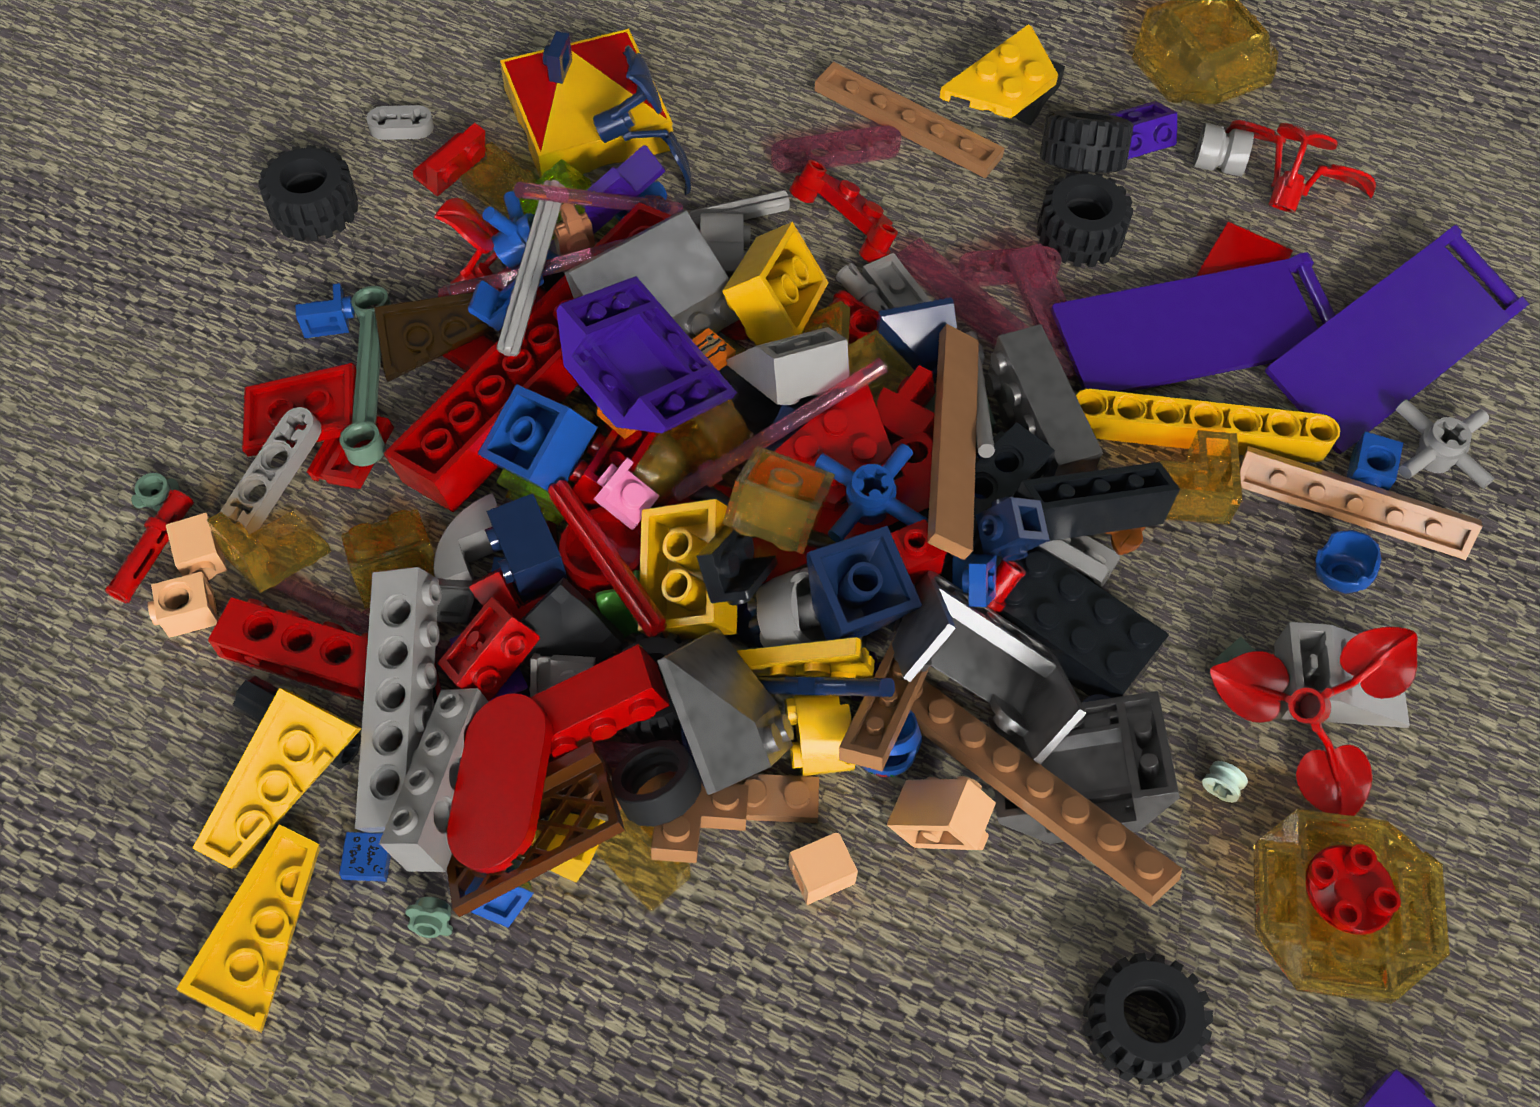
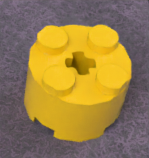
[784,694,855,776]

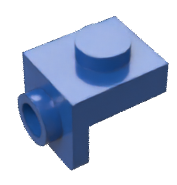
[468,280,516,331]

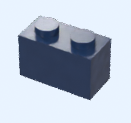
[485,493,567,596]

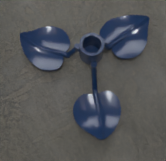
[593,45,691,195]

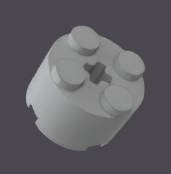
[756,567,827,648]

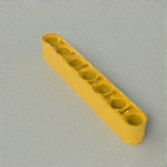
[1076,389,1340,463]

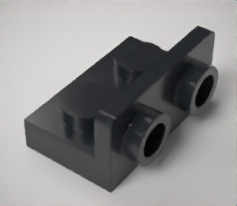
[696,520,778,605]

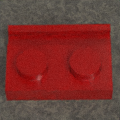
[307,416,394,489]

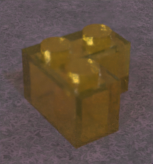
[1160,430,1243,524]

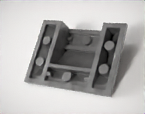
[657,628,794,795]
[988,691,1180,844]

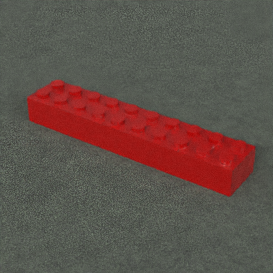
[383,202,672,513]

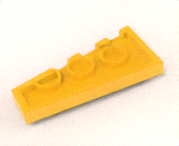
[176,824,320,1033]

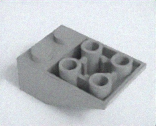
[726,327,850,405]
[1274,622,1410,728]

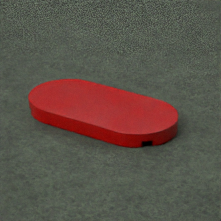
[447,693,553,874]

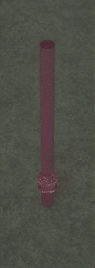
[514,182,683,215]
[671,358,888,501]

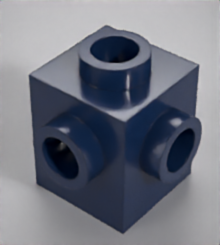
[975,497,1050,562]

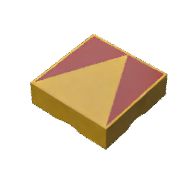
[500,29,673,184]

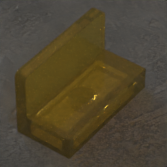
[595,809,691,911]

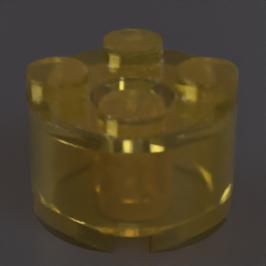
[661,399,755,485]

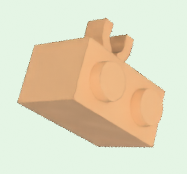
[887,776,996,850]

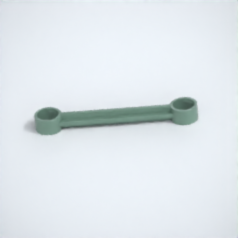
[340,286,391,466]

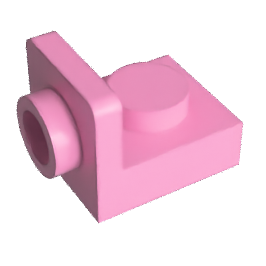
[593,457,660,530]

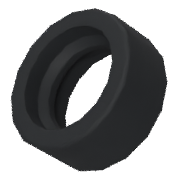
[611,740,702,827]

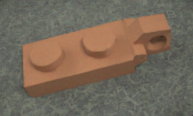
[553,200,595,272]

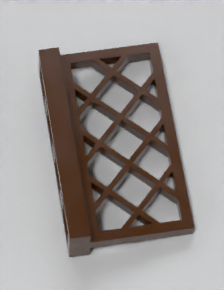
[447,741,625,917]

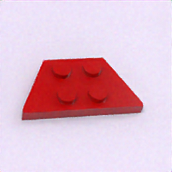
[749,375,893,510]

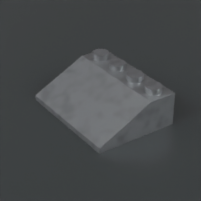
[564,210,739,340]

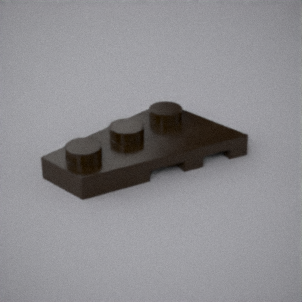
[374,292,494,382]

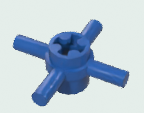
[482,191,562,287]
[815,444,928,542]

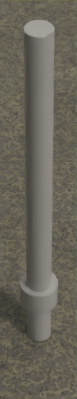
[966,331,995,458]

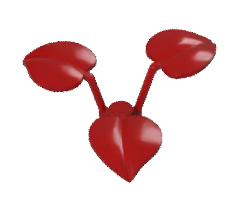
[1225,120,1376,213]
[434,198,547,306]
[1210,627,1418,824]

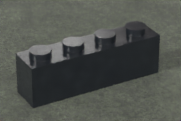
[1015,462,1180,542]

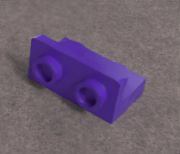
[1108,101,1177,159]

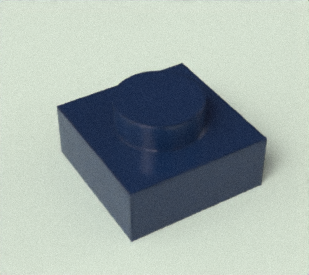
[543,31,572,84]

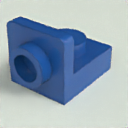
[296,283,355,338]
[952,554,997,607]

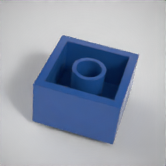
[478,384,598,492]

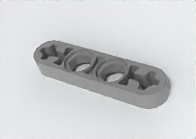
[214,407,322,547]

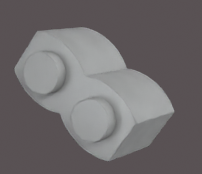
[700,213,751,279]

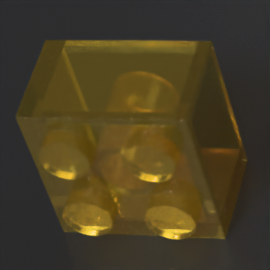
[722,446,835,554]

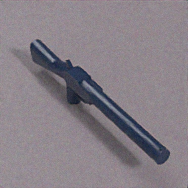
[756,676,895,697]

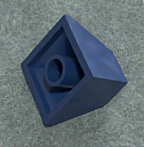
[874,297,957,383]
[806,526,922,641]

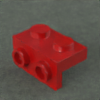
[413,123,486,197]

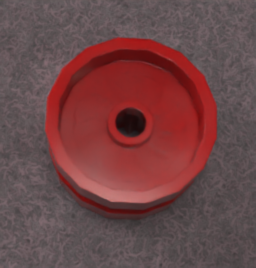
[559,507,641,610]

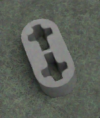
[366,105,434,140]

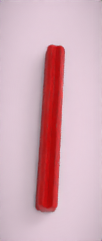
[548,480,667,637]

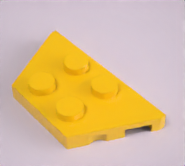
[940,24,1058,118]
[737,637,875,678]

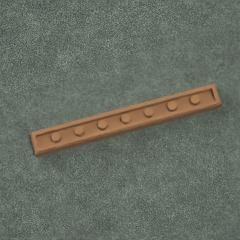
[927,324,979,560]

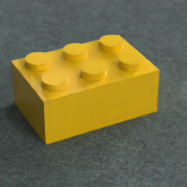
[722,221,829,346]
[638,499,738,640]

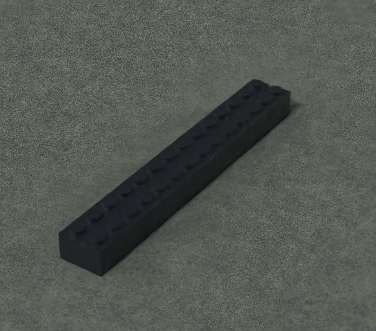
[693,331,1169,698]

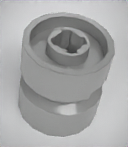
[1193,123,1254,177]

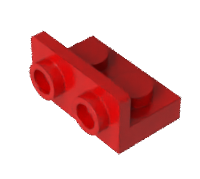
[438,596,540,701]

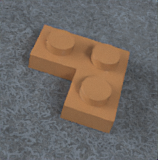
[651,779,749,863]

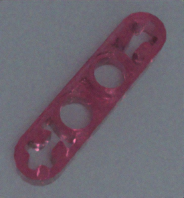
[771,126,902,173]

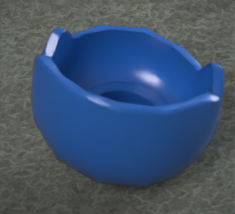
[1314,530,1382,594]

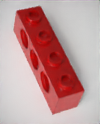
[208,597,368,701]

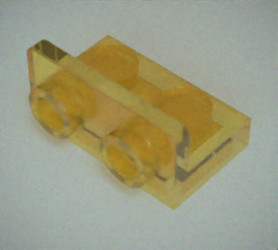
[460,142,538,219]

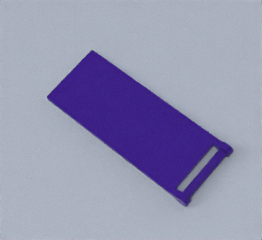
[1265,224,1530,454]
[1051,252,1335,393]

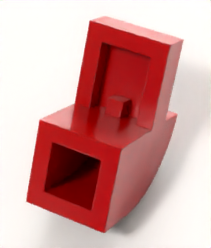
[877,365,935,463]

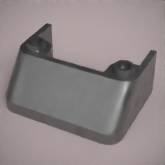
[892,571,1086,764]

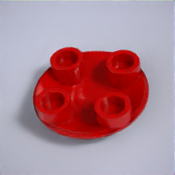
[1305,844,1401,935]

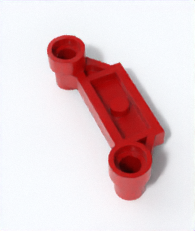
[789,160,898,263]

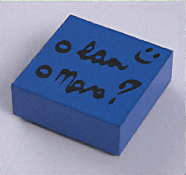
[339,832,391,882]

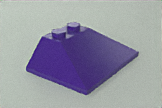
[556,276,737,433]

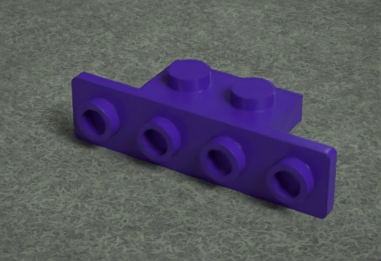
[549,145,665,254]

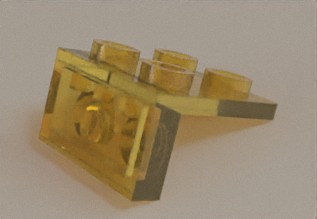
[341,509,435,610]
[207,512,331,593]

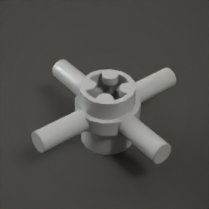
[1396,399,1495,489]

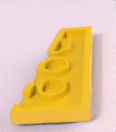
[193,688,362,869]

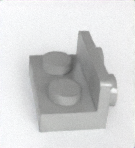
[1039,536,1120,588]

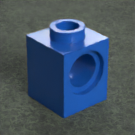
[1347,431,1403,491]

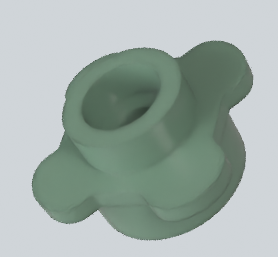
[131,473,179,513]
[405,897,453,938]

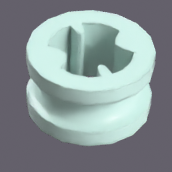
[1202,761,1248,803]

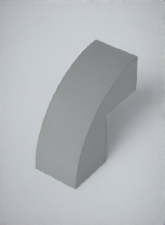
[434,493,500,581]

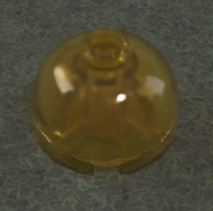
[632,432,690,508]

